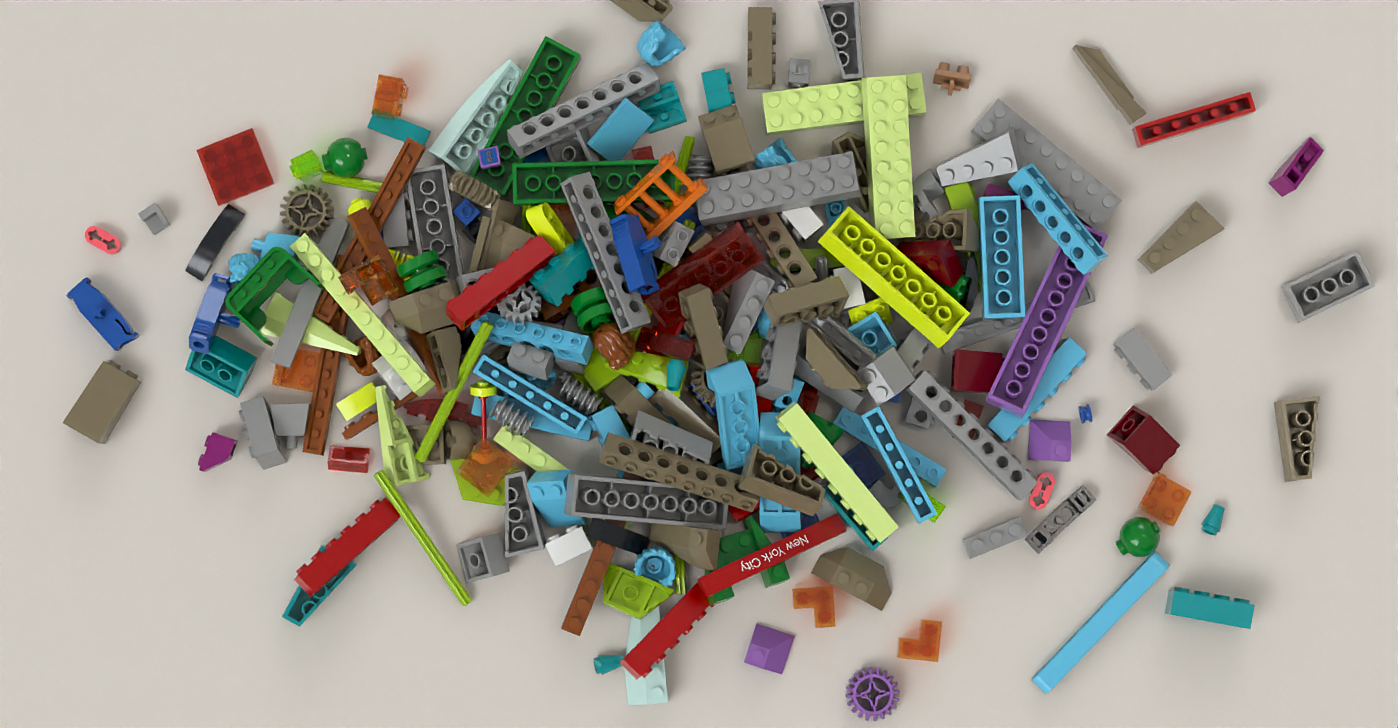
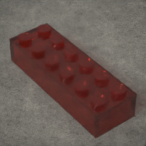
[641,222,765,331]

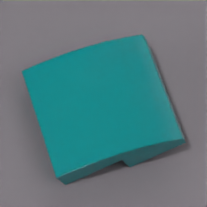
[638,81,687,134]

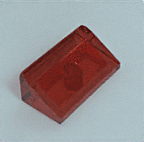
[327,445,370,473]

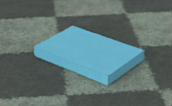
[587,97,654,161]

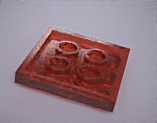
[196,128,275,206]

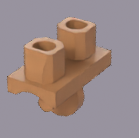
[933,62,972,96]

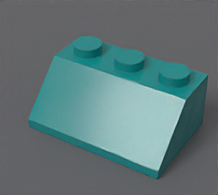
[185,336,257,398]

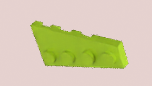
[605,351,689,398]

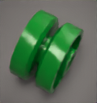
[396,250,448,294]
[570,287,616,333]

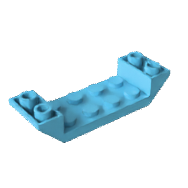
[706,359,760,475]
[760,412,801,532]

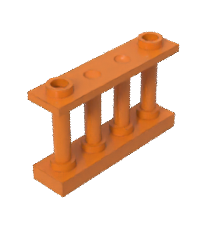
[614,151,708,240]

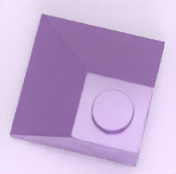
[1028,420,1071,462]
[744,623,795,674]

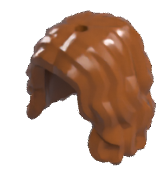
[590,322,636,370]
[341,336,382,376]

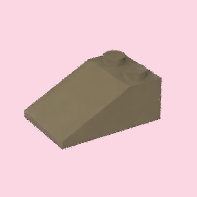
[698,104,755,174]

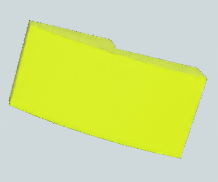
[336,381,377,421]

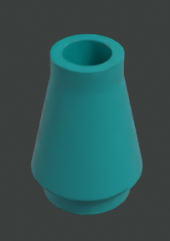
[667,359,687,391]
[1201,504,1225,536]
[593,654,623,675]

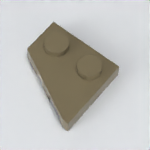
[406,424,446,465]

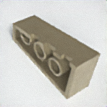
[747,7,776,90]
[1138,201,1225,274]

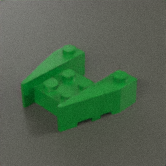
[705,516,790,606]

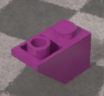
[198,432,238,472]

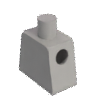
[271,403,311,448]

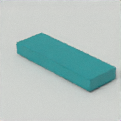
[368,109,431,146]

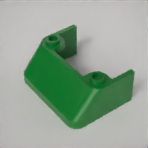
[225,247,325,347]

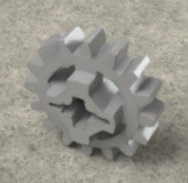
[497,283,542,325]

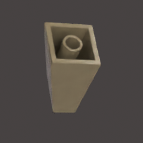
[63,360,141,444]

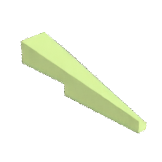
[262,292,362,355]
[375,385,430,486]

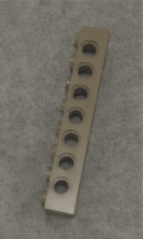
[714,165,819,288]
[599,432,760,512]

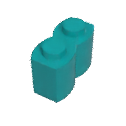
[701,68,736,113]

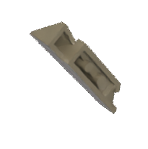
[1072,45,1147,125]
[468,198,520,285]

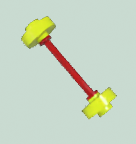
[470,380,498,464]

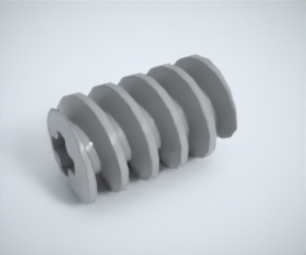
[686,155,714,187]
[559,375,604,416]
[489,398,535,439]

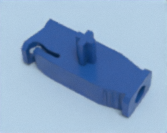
[610,214,662,295]
[189,273,241,354]
[66,277,140,351]

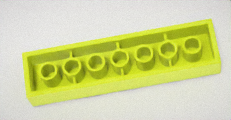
[817,206,970,348]

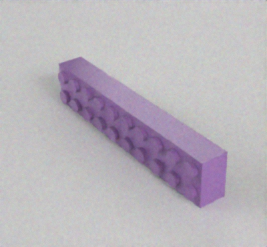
[986,224,1108,419]

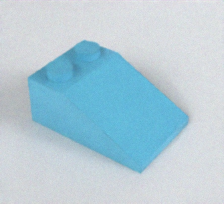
[527,469,587,527]

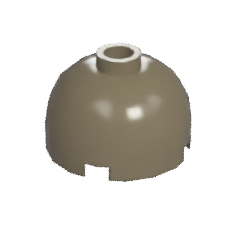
[445,420,477,460]

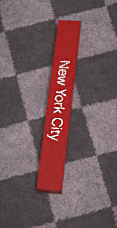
[698,513,847,598]

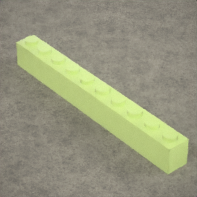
[290,233,435,397]

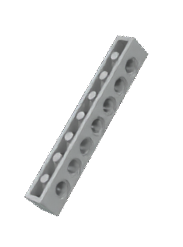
[507,63,660,159]
[560,172,651,334]
[905,371,1038,500]

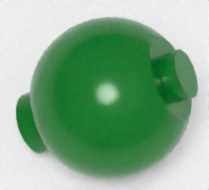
[322,138,368,178]
[1116,517,1161,557]

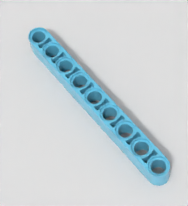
[1031,551,1170,694]

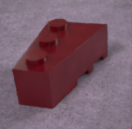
[896,240,964,287]

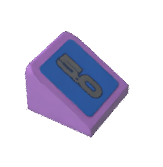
[478,146,502,170]

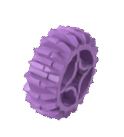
[845,666,900,721]

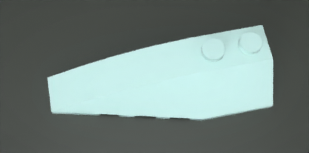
[428,60,523,175]
[625,581,668,705]

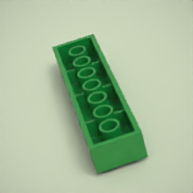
[469,36,582,198]
[512,159,676,206]

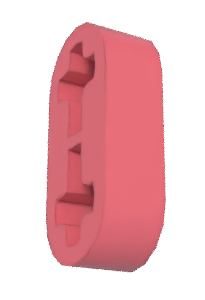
[85,226,122,255]
[1029,473,1055,510]

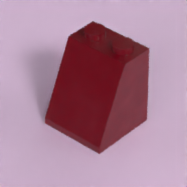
[951,349,1005,394]
[1107,405,1180,475]

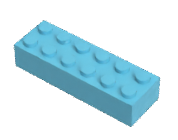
[978,195,1025,320]

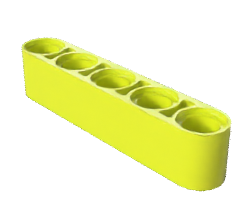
[526,203,595,281]

